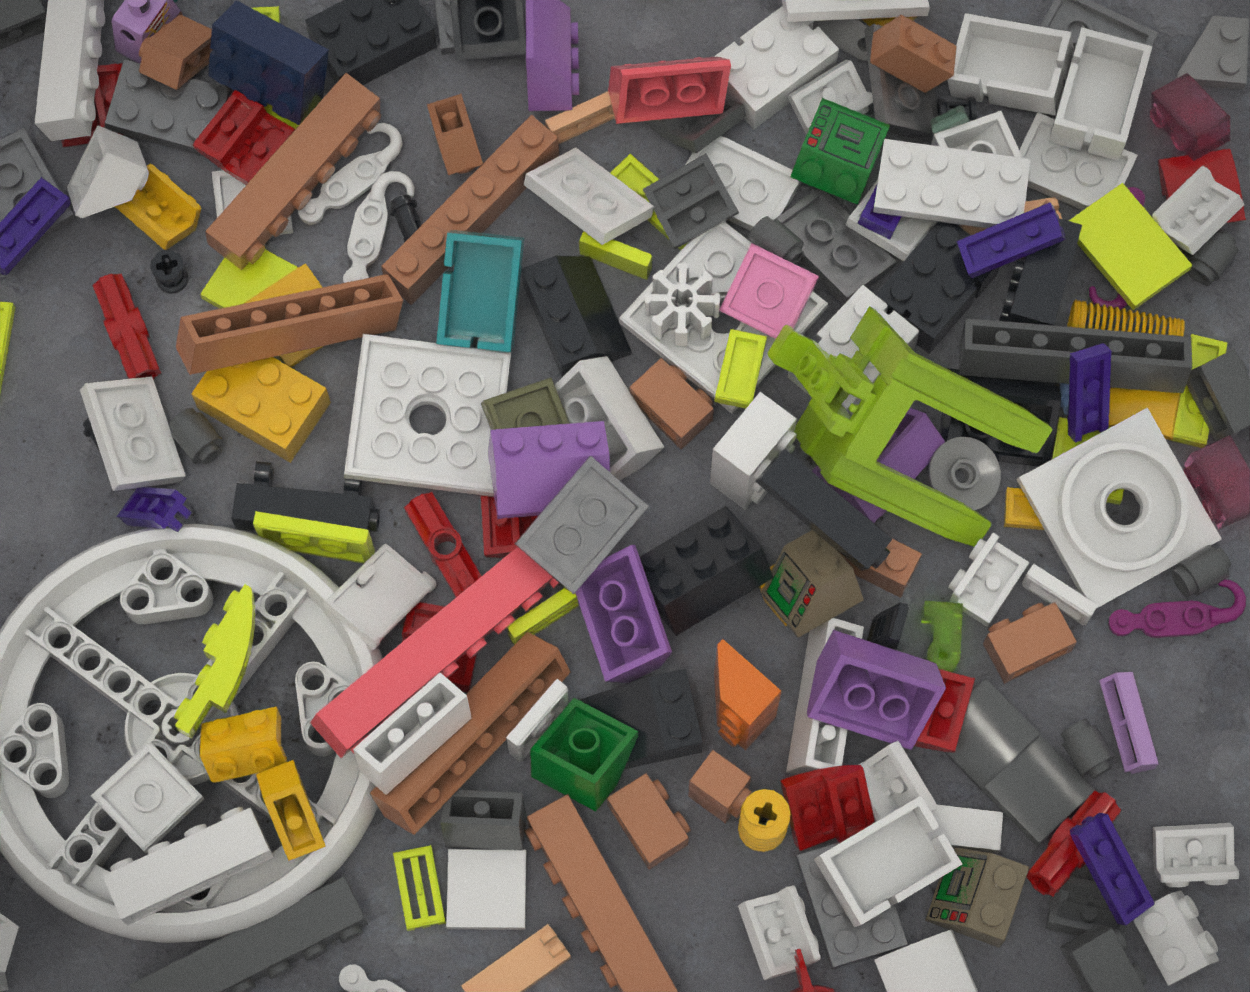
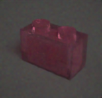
[1150,73,1230,161]
[1184,435,1250,530]

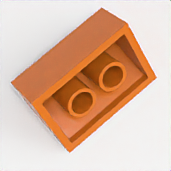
[714,639,781,750]

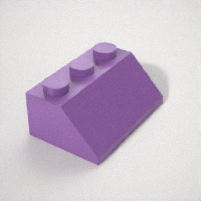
[526,0,579,111]
[812,408,945,523]
[488,421,610,519]
[575,545,672,683]
[807,630,946,750]

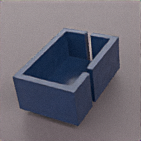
[208,0,329,125]

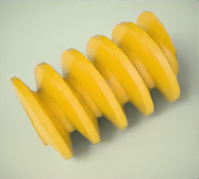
[738,789,791,852]

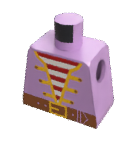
[112,0,183,63]

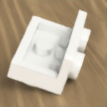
[787,60,873,133]
[1152,166,1244,255]
[948,533,1029,627]
[858,741,939,822]
[1153,823,1239,887]
[738,885,821,980]
[1133,891,1219,986]

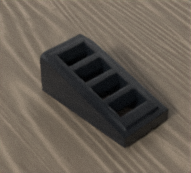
[867,602,909,650]

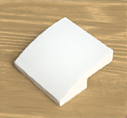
[874,930,978,992]

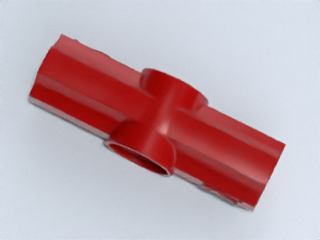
[92,273,161,380]
[404,492,481,597]
[1026,791,1121,897]

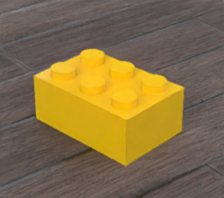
[191,357,331,463]

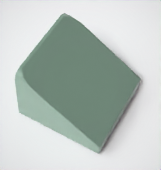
[930,105,970,134]

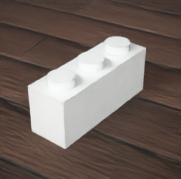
[353,673,472,795]

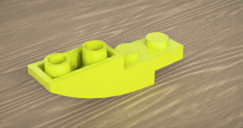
[174,584,255,739]

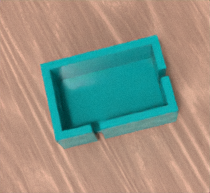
[436,230,524,352]

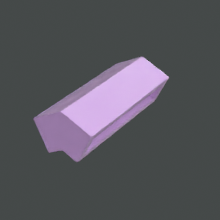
[1100,672,1158,774]

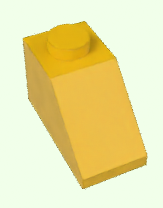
[256,760,326,861]

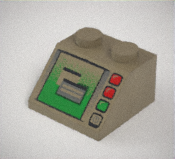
[761,530,864,638]
[925,847,1029,948]

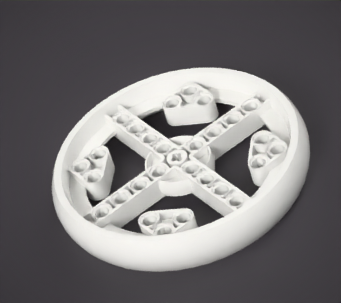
[0,524,383,943]

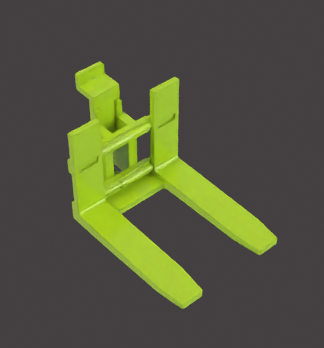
[767,306,1052,547]

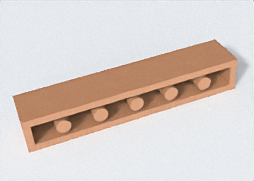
[205,73,381,270]
[381,115,559,305]
[176,274,403,375]
[370,632,571,835]
[524,794,678,992]

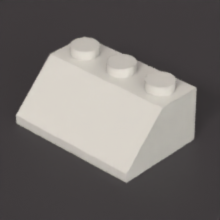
[555,356,664,481]

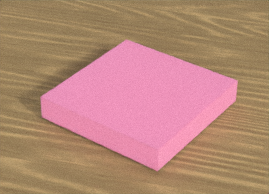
[719,243,820,339]

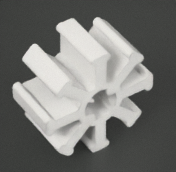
[645,263,720,347]

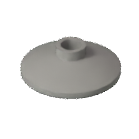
[928,437,1001,510]

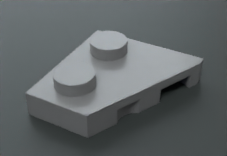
[1175,16,1249,90]

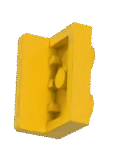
[115,163,201,250]
[200,706,287,783]

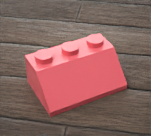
[608,56,731,124]

